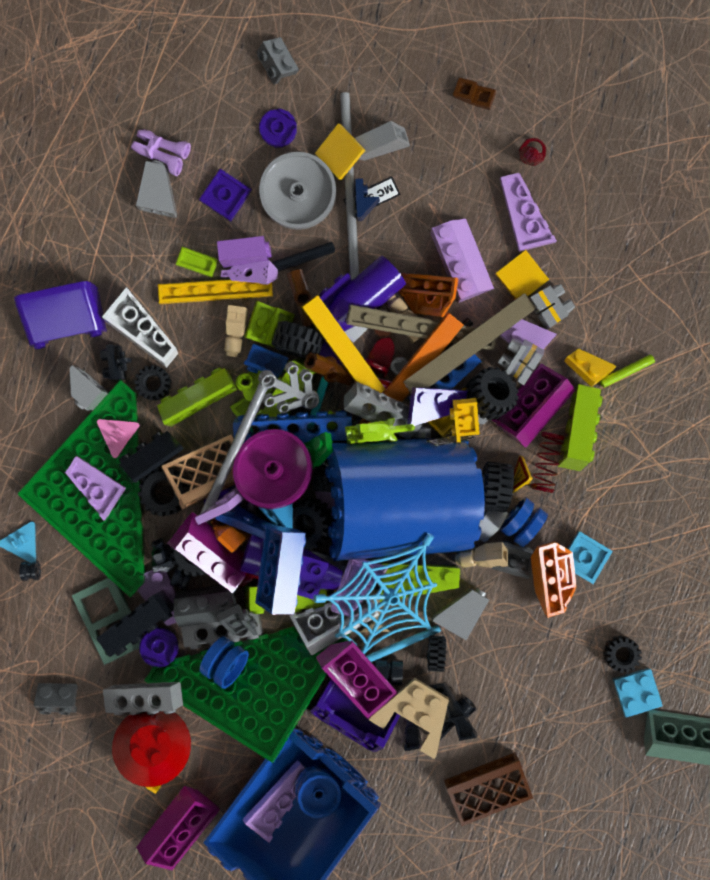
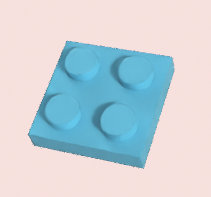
[568,531,613,584]
[613,668,663,718]

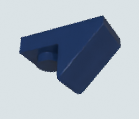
[355,178,380,221]

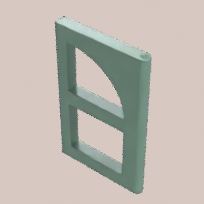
[72,578,143,665]

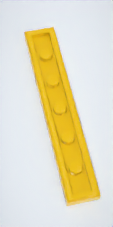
[158,279,273,304]
[301,295,386,393]

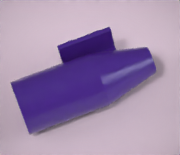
[315,255,406,332]
[240,534,343,600]

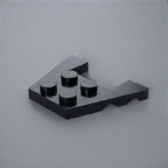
[404,682,478,751]

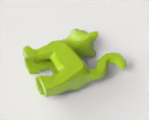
[345,418,415,444]

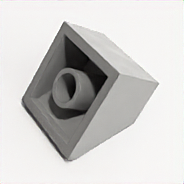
[70,365,109,411]

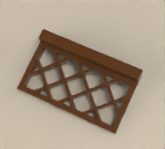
[444,752,533,826]

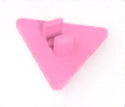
[97,419,140,458]

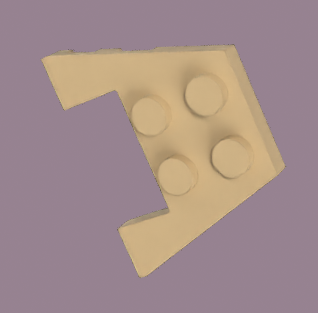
[369,678,449,759]

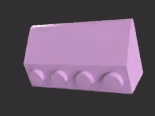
[431,219,494,303]

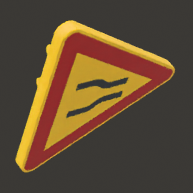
[512,455,533,494]

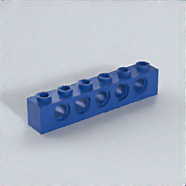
[233,410,352,445]

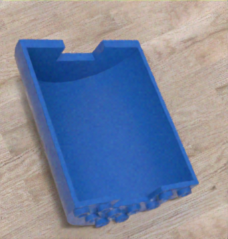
[325,438,485,561]
[203,728,381,880]

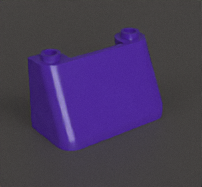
[14,281,107,349]
[310,678,400,752]

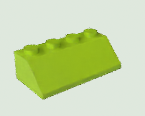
[157,367,238,427]

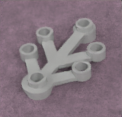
[258,362,319,414]

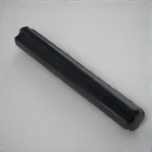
[271,242,335,272]

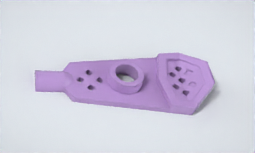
[221,260,278,285]

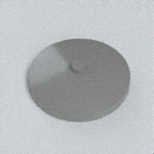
[259,152,336,230]

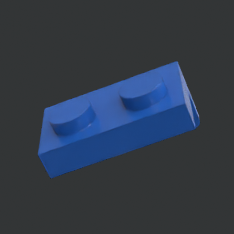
[243,344,289,379]

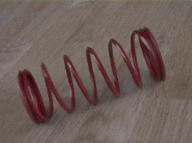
[530,432,566,493]

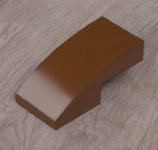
[453,78,496,110]

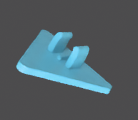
[0,521,36,563]

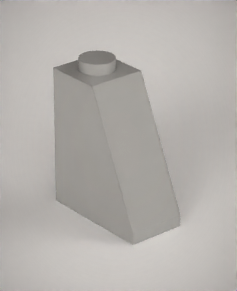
[355,121,410,161]
[136,160,177,218]
[431,588,489,640]

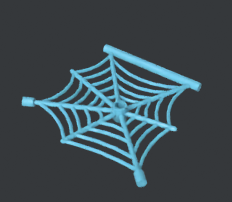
[314,533,441,662]

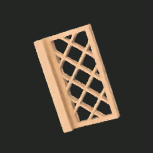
[162,435,235,510]

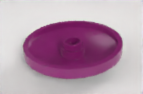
[233,429,313,509]

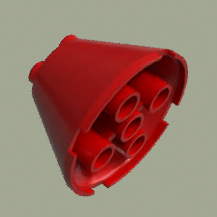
[112,711,191,787]

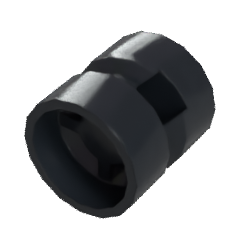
[375,659,403,686]

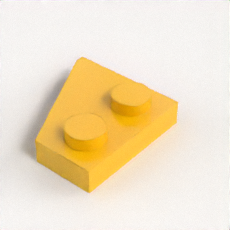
[564,348,616,387]

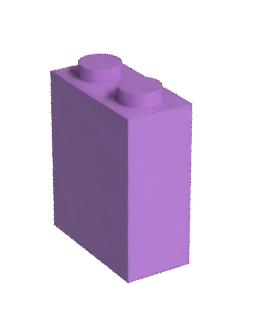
[217,236,272,269]

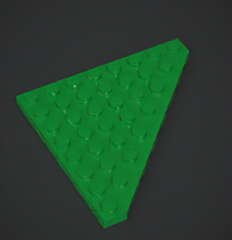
[17,380,145,598]
[144,627,353,763]

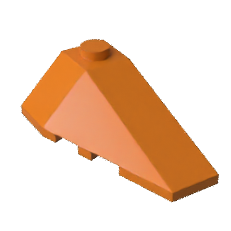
[210,519,251,553]

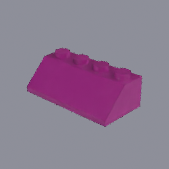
[492,363,576,448]
[167,512,246,593]
[316,640,398,719]
[136,786,220,870]

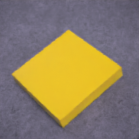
[315,124,365,180]
[495,250,549,300]

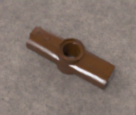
[287,269,315,328]
[304,352,354,386]

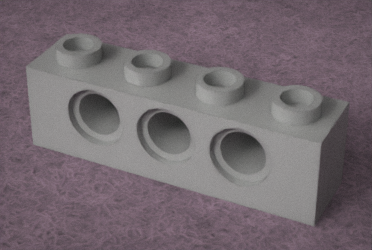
[344,382,422,439]
[181,611,263,649]
[103,682,183,715]

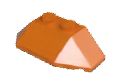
[398,273,458,317]
[530,541,577,618]

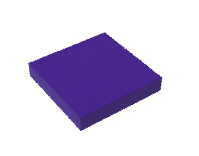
[199,169,252,222]

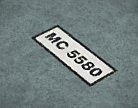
[343,176,401,216]

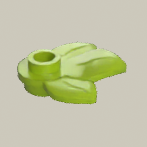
[236,371,273,402]

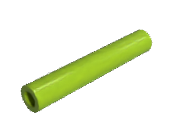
[599,354,655,388]

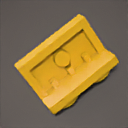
[450,398,480,443]

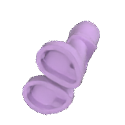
[131,129,191,176]

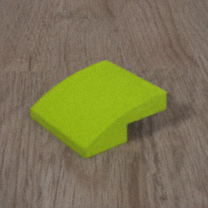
[244,301,295,348]

